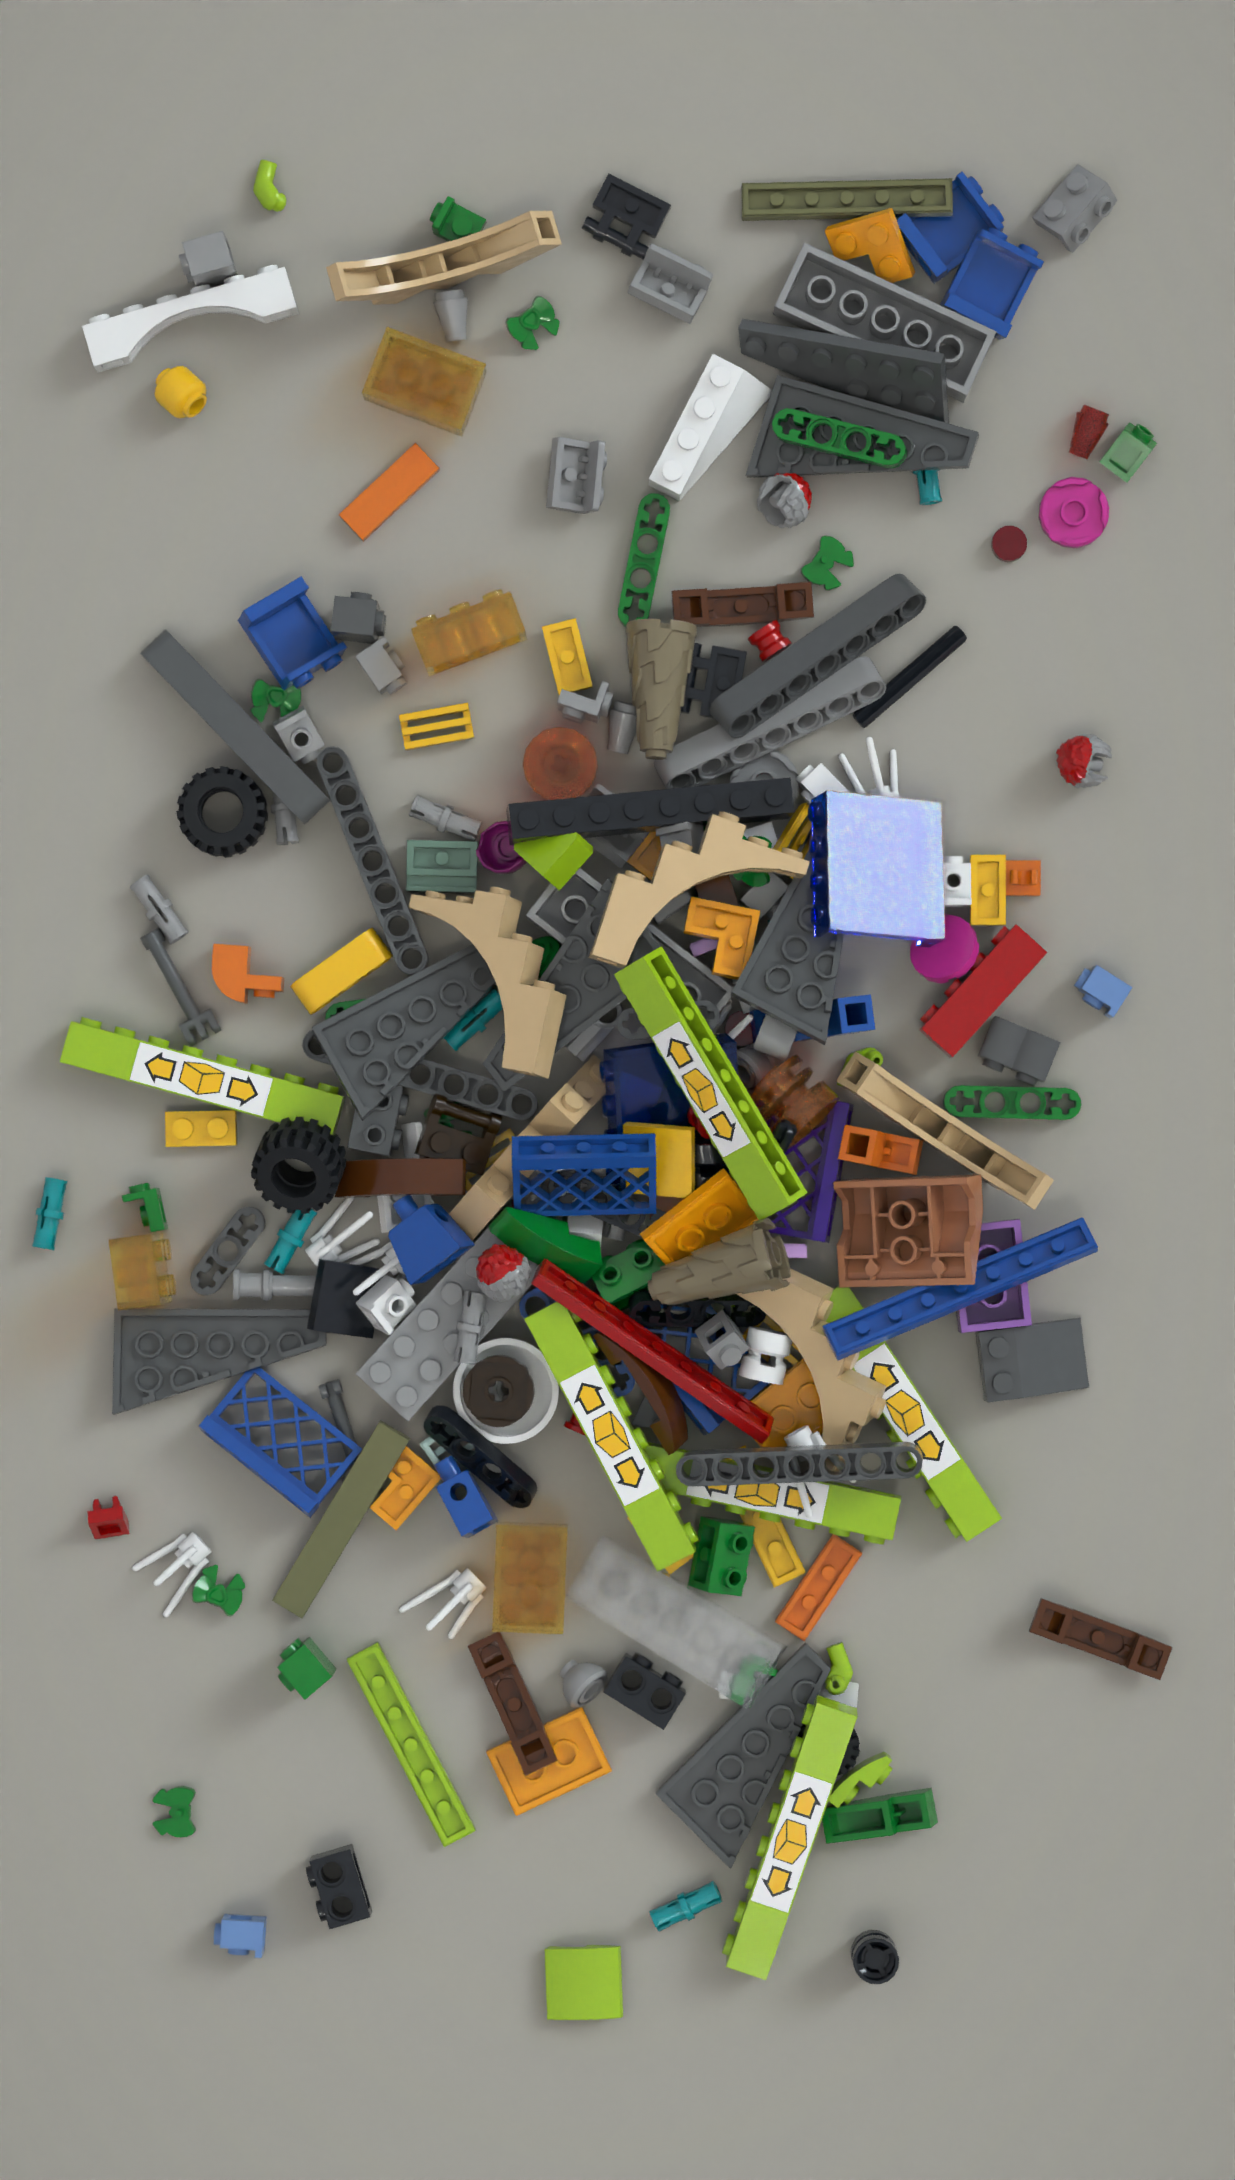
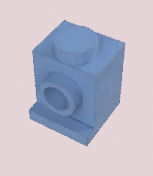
[1074,965,1132,1019]
[214,1914,267,1958]

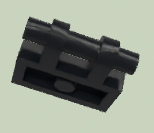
[582,173,671,260]
[680,643,747,718]

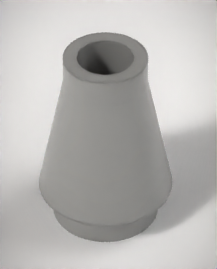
[433,289,468,342]
[607,701,636,754]

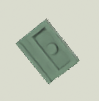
[406,840,478,893]

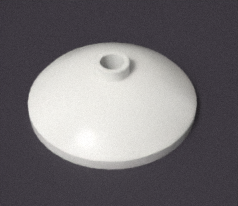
[453,1337,559,1444]

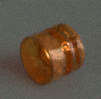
[523,727,598,800]
[751,1054,839,1149]

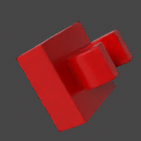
[87,1496,130,1539]

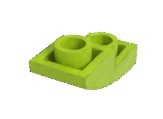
[829,1752,892,1808]

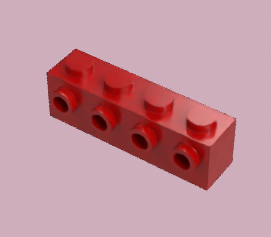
[919,924,1048,1058]

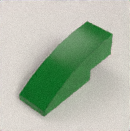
[489,1207,603,1284]
[822,1788,938,1844]

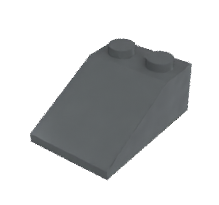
[975,1318,1089,1403]

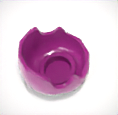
[476,821,527,874]

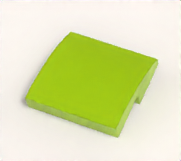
[545,1945,623,2020]

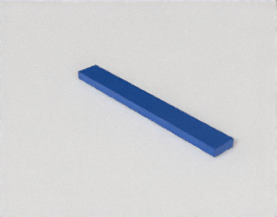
[822,1217,1098,1361]

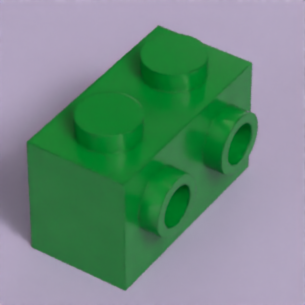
[592,1239,665,1311]
[688,1516,755,1596]
[277,1637,336,1700]

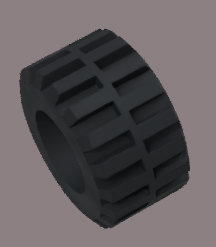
[176,766,268,858]
[251,1117,347,1214]

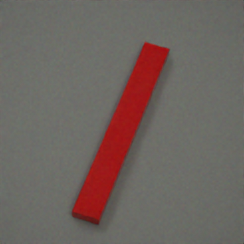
[531,1258,774,1444]

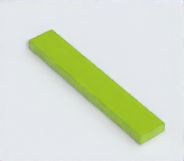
[346,1642,476,1847]

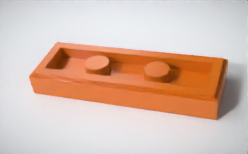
[339,443,440,542]
[775,1534,863,1641]

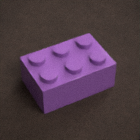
[956,1219,1032,1333]

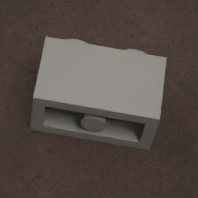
[179,231,238,287]

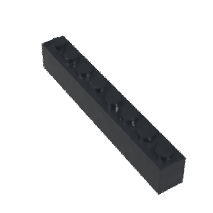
[506,777,794,845]

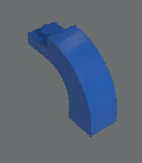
[749,994,876,1044]

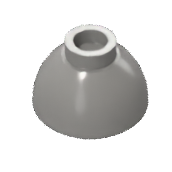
[728,1047,775,1095]
[560,1660,607,1708]

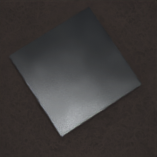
[307,1259,384,1339]

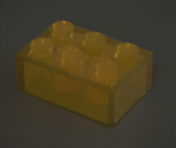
[362,327,487,437]
[411,589,527,677]
[108,1233,177,1311]
[492,1522,568,1634]

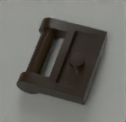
[414,1093,502,1176]

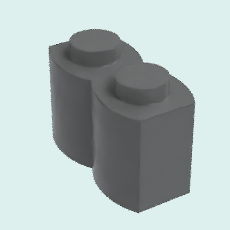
[978,1016,1061,1086]

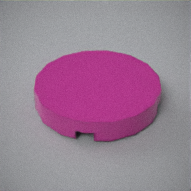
[1038,477,1109,548]
[910,915,979,984]

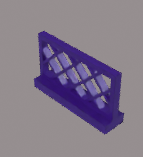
[764,1089,854,1243]

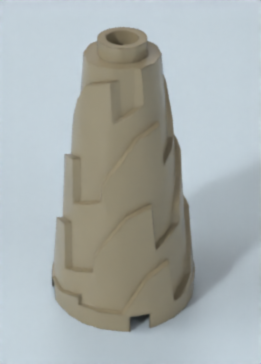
[626,619,697,760]
[648,1218,791,1305]

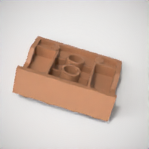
[833,1175,983,1288]

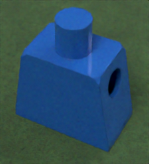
[388,1195,475,1285]
[434,1456,499,1538]

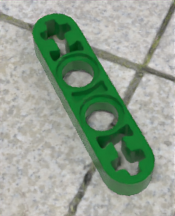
[772,408,907,468]
[618,493,670,627]
[943,1085,1082,1120]

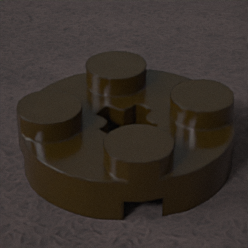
[463,1355,535,1427]

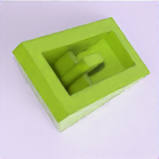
[514,832,593,891]

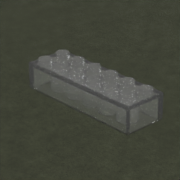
[565,1536,788,1709]

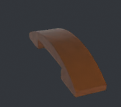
[671,582,814,627]
[335,1158,466,1198]
[593,1331,688,1455]
[1029,1598,1173,1680]
[468,1631,558,1776]

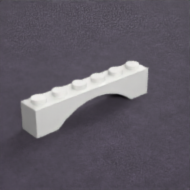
[82,265,299,373]

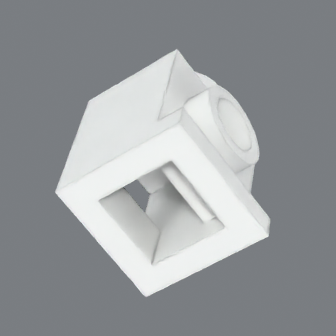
[796,763,850,820]
[934,856,972,907]
[356,1275,417,1335]

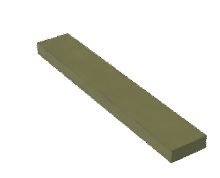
[742,178,953,221]
[272,1420,411,1618]

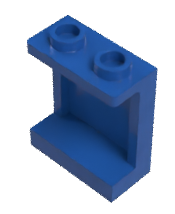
[897,172,1004,284]
[940,227,1044,340]
[238,576,347,690]

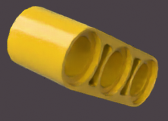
[290,927,393,1015]

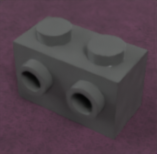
[331,592,386,644]
[347,1086,409,1156]

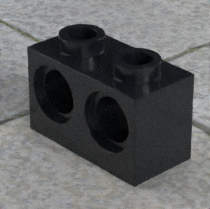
[603,1652,686,1730]
[306,1844,372,1929]

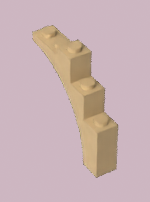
[326,211,562,305]
[589,812,810,969]
[408,887,567,1079]
[836,1052,1054,1210]
[449,1055,618,1241]
[737,1268,886,1482]

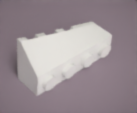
[648,354,772,501]

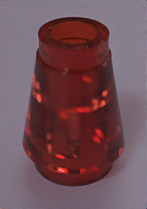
[1069,405,1109,460]

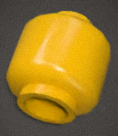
[154,366,207,419]

